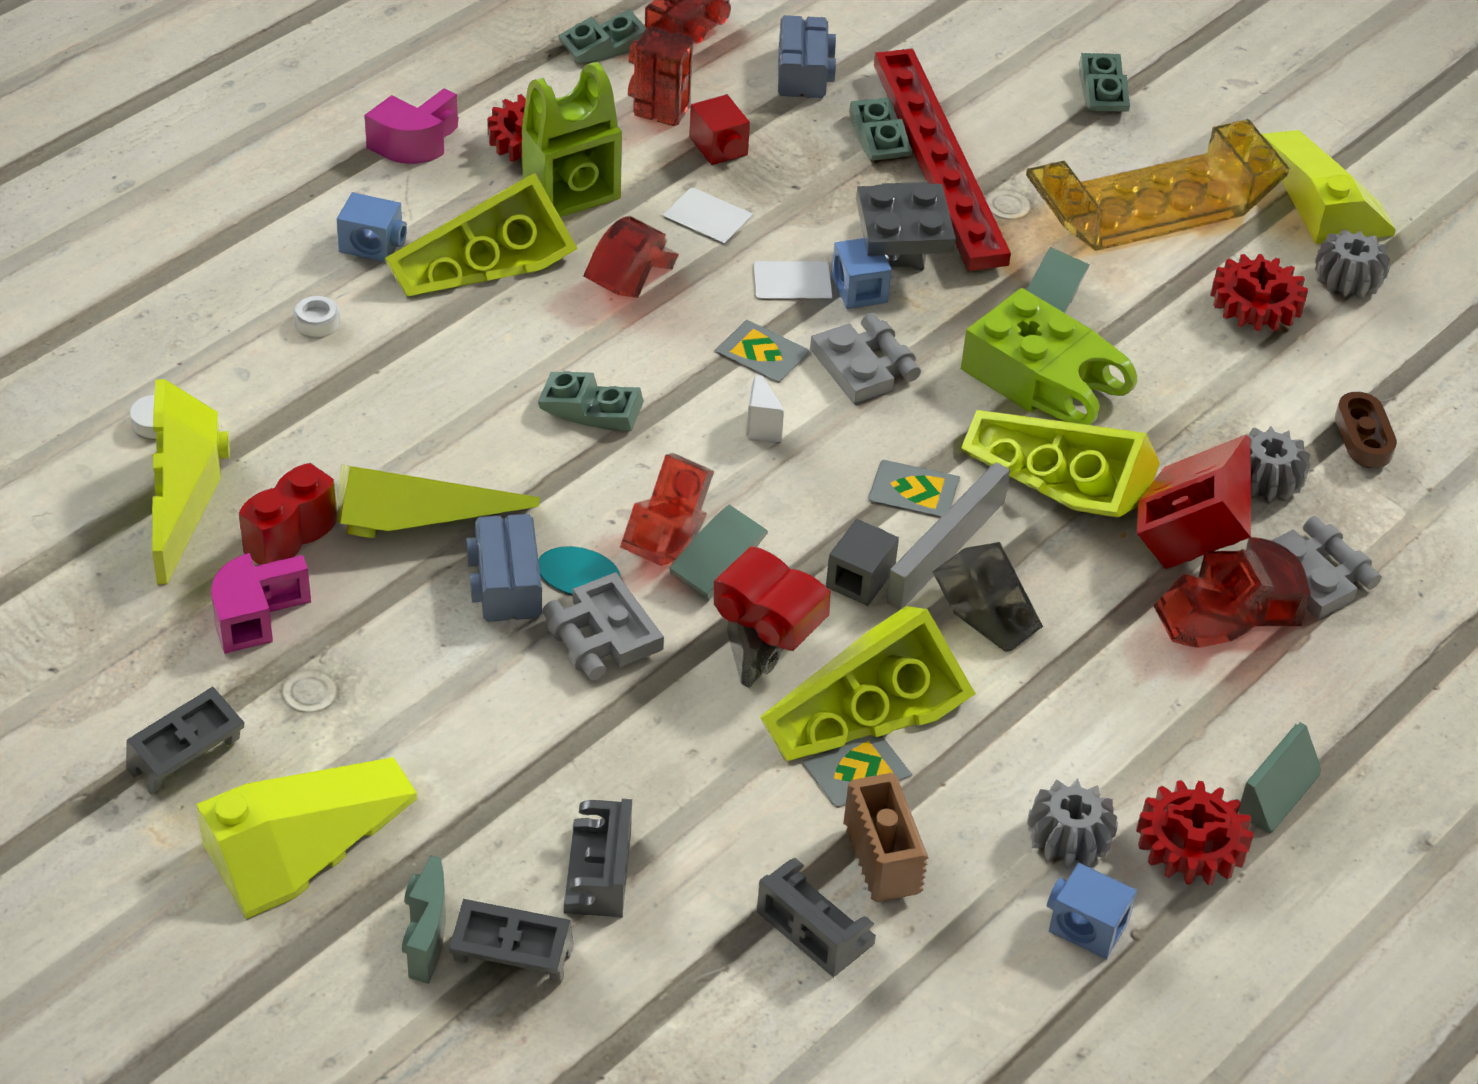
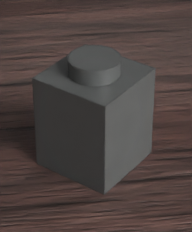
[826,519,899,606]

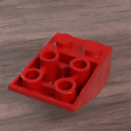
[1137,434,1251,569]

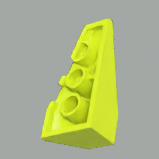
[1260,130,1396,244]
[384,173,578,297]
[152,379,230,585]
[961,410,1160,517]
[336,465,540,538]
[759,606,976,761]
[196,757,417,919]

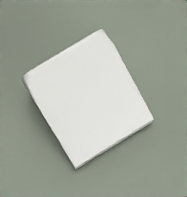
[746,375,784,443]

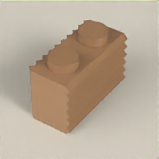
[843,773,929,902]

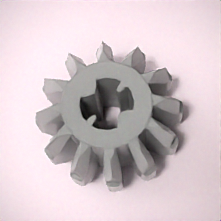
[1315,229,1390,299]
[1248,426,1311,503]
[1027,778,1118,869]

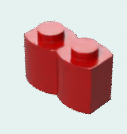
[239,463,337,565]
[714,546,831,651]

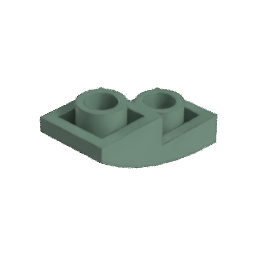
[558,8,652,63]
[1079,53,1130,112]
[849,97,912,161]
[1027,247,1090,313]
[538,371,644,431]
[669,504,768,600]
[402,855,446,984]

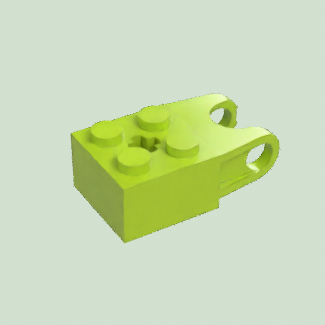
[522,62,622,217]
[960,287,1137,425]

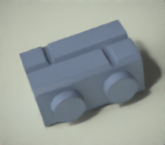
[778,15,836,98]
[466,514,542,622]

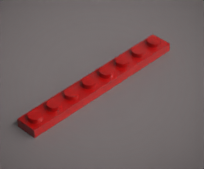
[874,48,1011,272]

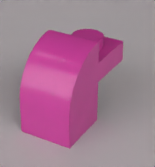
[364,88,459,164]
[211,553,311,654]

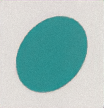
[539,546,620,594]

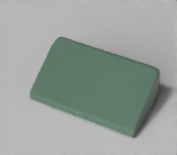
[1239,722,1321,833]

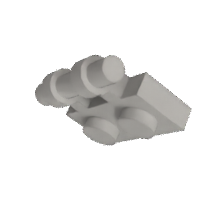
[810,313,921,404]
[1255,516,1382,620]
[542,572,664,681]

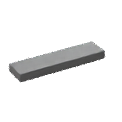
[886,462,1010,610]

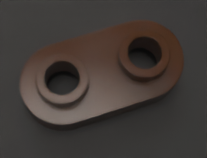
[1335,392,1397,468]

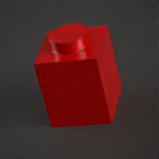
[689,94,750,165]

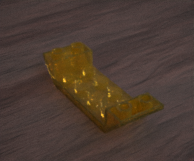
[1026,119,1290,251]

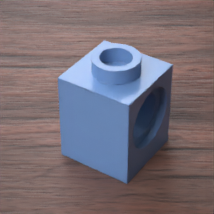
[336,192,407,262]
[832,238,892,309]
[1047,862,1137,959]

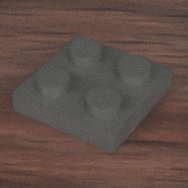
[856,183,956,256]

